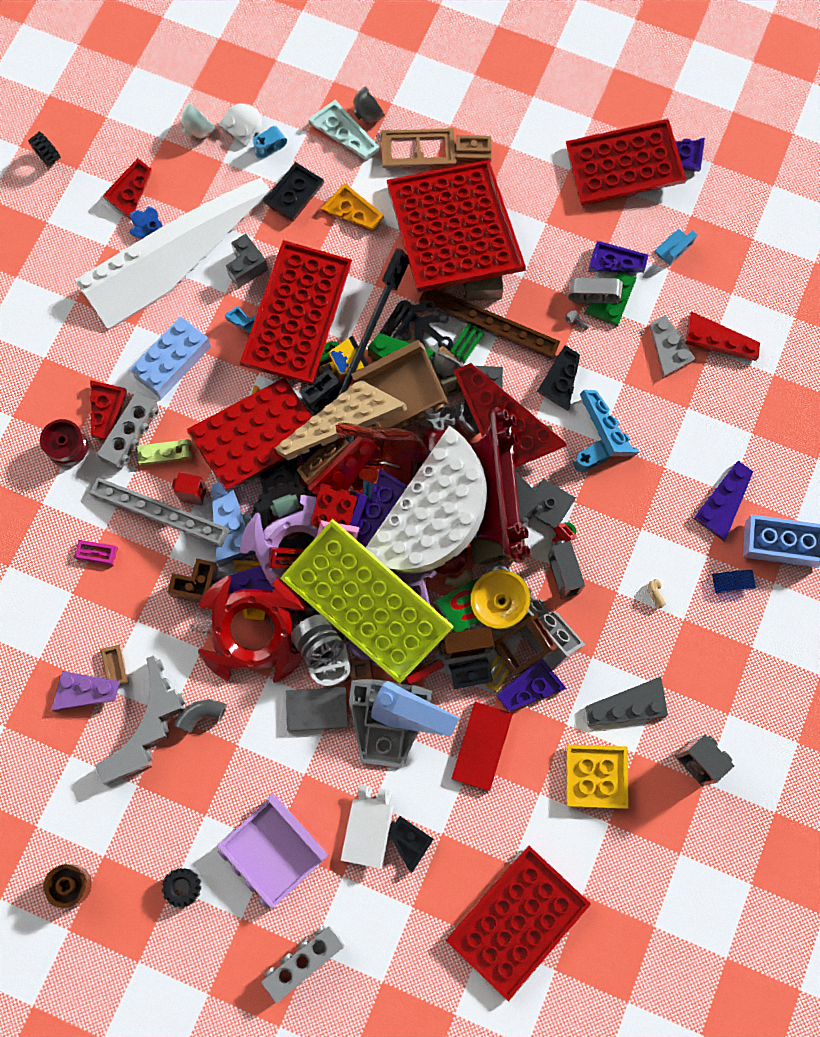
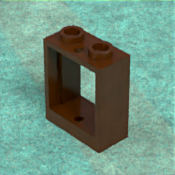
[494,615,558,676]
[439,626,494,660]

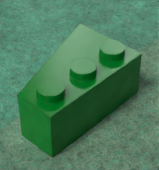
[368,333,435,363]

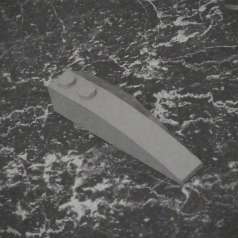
[487,562,585,670]

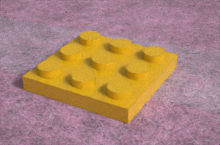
[566,744,628,809]

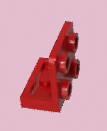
[310,484,357,528]

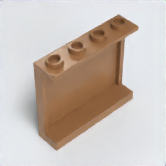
[351,340,449,438]

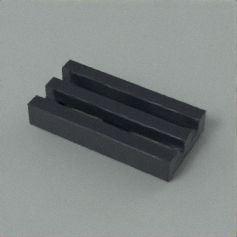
[379,302,415,339]

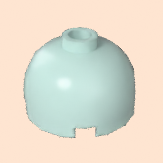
[181,103,216,138]

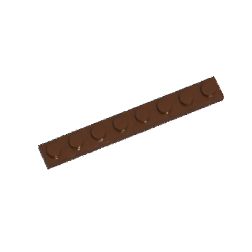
[419,289,560,360]

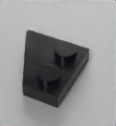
[389,816,434,873]

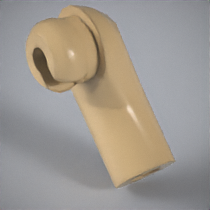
[445,570,473,588]
[648,579,666,608]

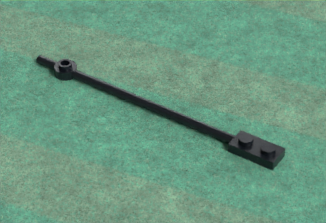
[313,248,409,451]

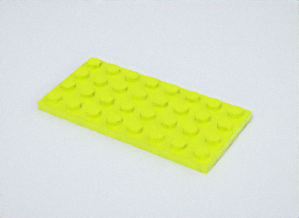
[280,519,453,684]

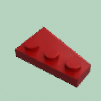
[103,158,152,219]
[90,380,127,441]

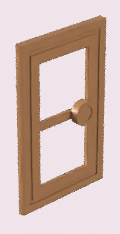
[381,128,456,168]

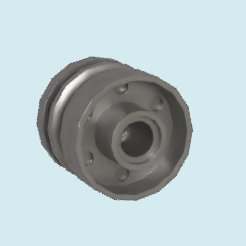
[291,615,344,669]

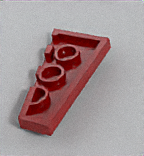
[685,311,760,361]

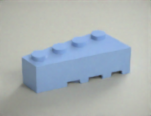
[211,482,256,567]

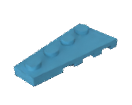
[579,390,639,456]

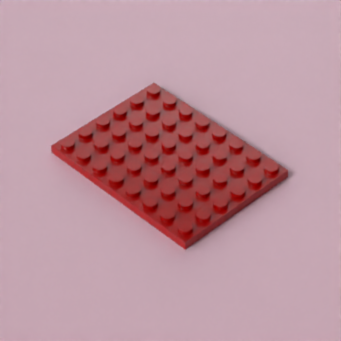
[386,160,526,293]

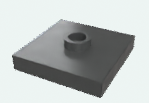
[533,478,576,529]

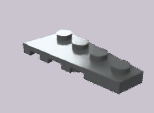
[585,677,668,726]

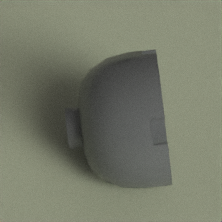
[353,86,386,123]

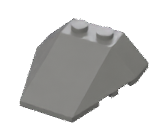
[349,679,432,768]

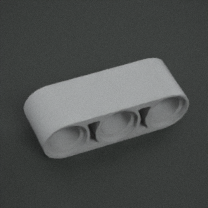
[568,278,623,303]

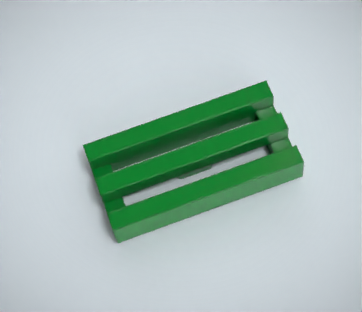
[450,323,484,363]

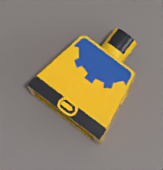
[322,336,369,379]

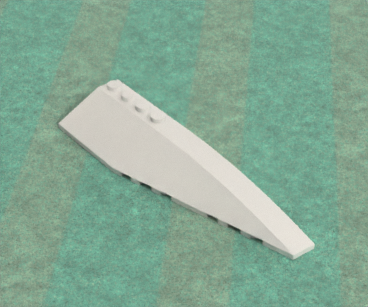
[75,178,271,330]

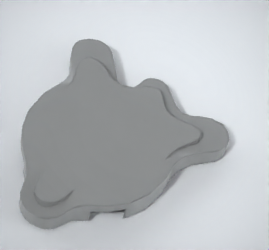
[416,405,457,431]

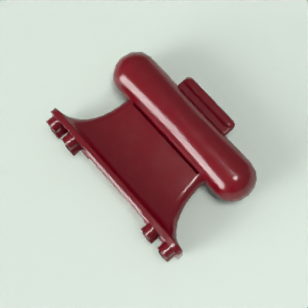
[419,407,531,575]

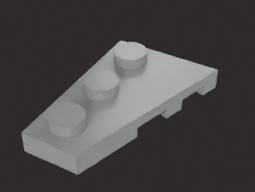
[649,315,695,378]

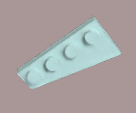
[308,100,379,160]

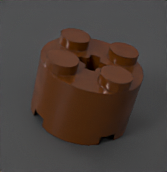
[43,864,92,908]

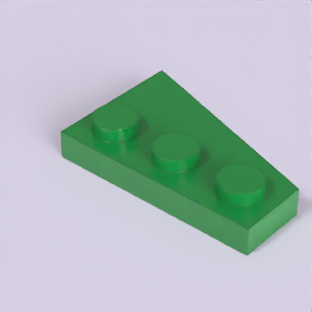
[584,272,637,326]

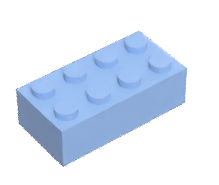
[130,316,211,399]
[743,515,820,568]

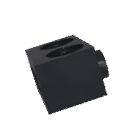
[300,369,341,415]

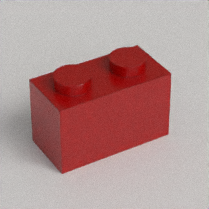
[172,472,207,506]

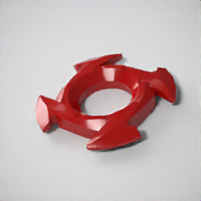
[198,576,307,683]

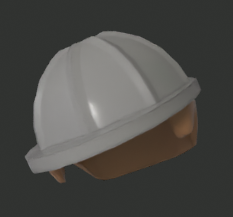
[433,346,463,377]

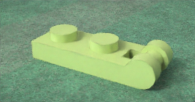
[137,439,192,466]

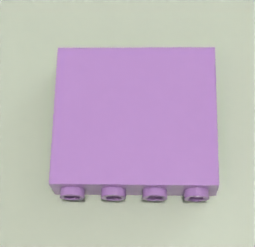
[217,793,329,909]

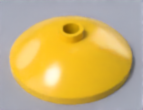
[471,569,530,629]

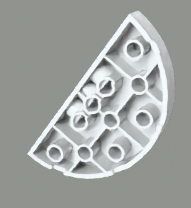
[366,426,487,574]

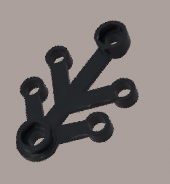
[396,300,453,351]

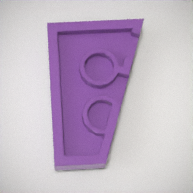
[52,671,120,711]

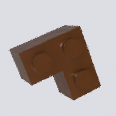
[167,558,219,603]

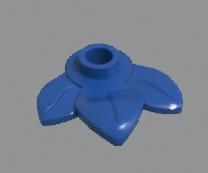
[129,206,163,238]

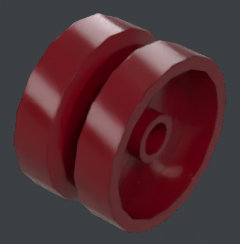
[40,419,88,467]

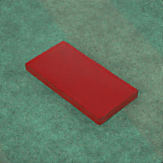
[451,701,513,792]

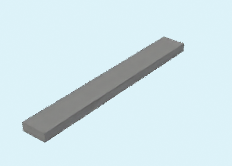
[89,477,230,548]

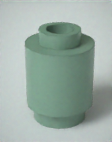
[270,494,301,519]

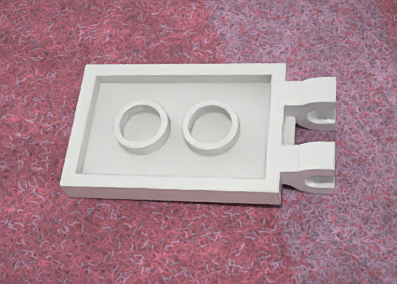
[341,784,394,869]

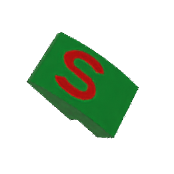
[435,577,503,632]

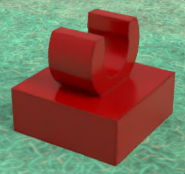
[551,523,577,543]

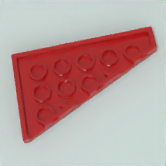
[453,363,567,468]

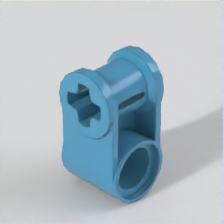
[253,126,287,158]
[573,440,611,472]

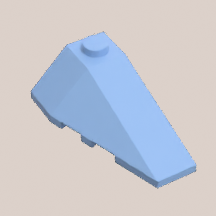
[370,681,460,737]

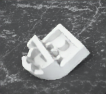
[219,104,262,146]
[309,643,351,686]

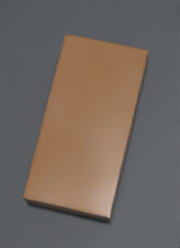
[100,644,129,686]

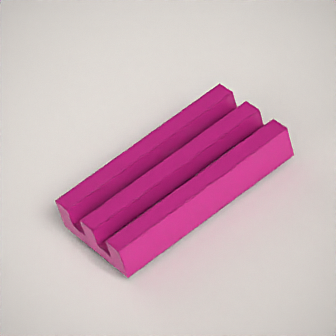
[74,540,118,566]

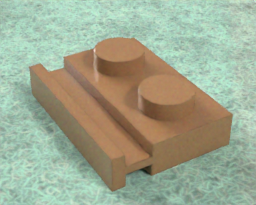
[456,135,491,162]

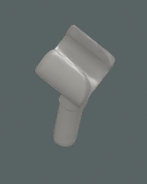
[565,310,590,330]

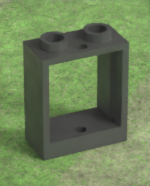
[548,540,585,599]

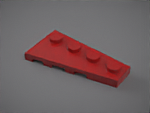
[308,432,377,496]

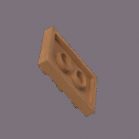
[297,437,350,486]

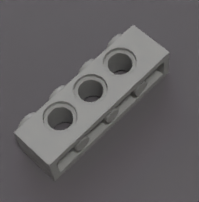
[97,391,159,470]
[261,925,345,1004]

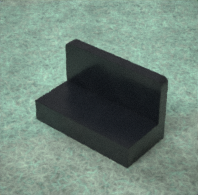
[448,657,493,690]

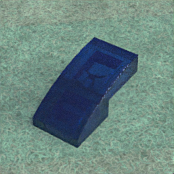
[712,570,756,594]

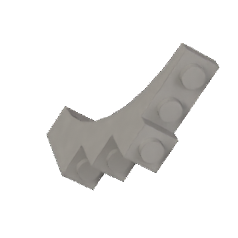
[95,655,186,785]

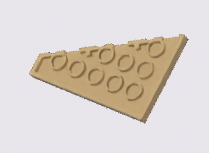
[275,380,407,460]

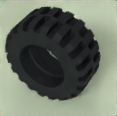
[251,482,317,556]

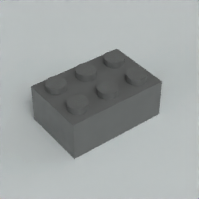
[674,734,735,787]

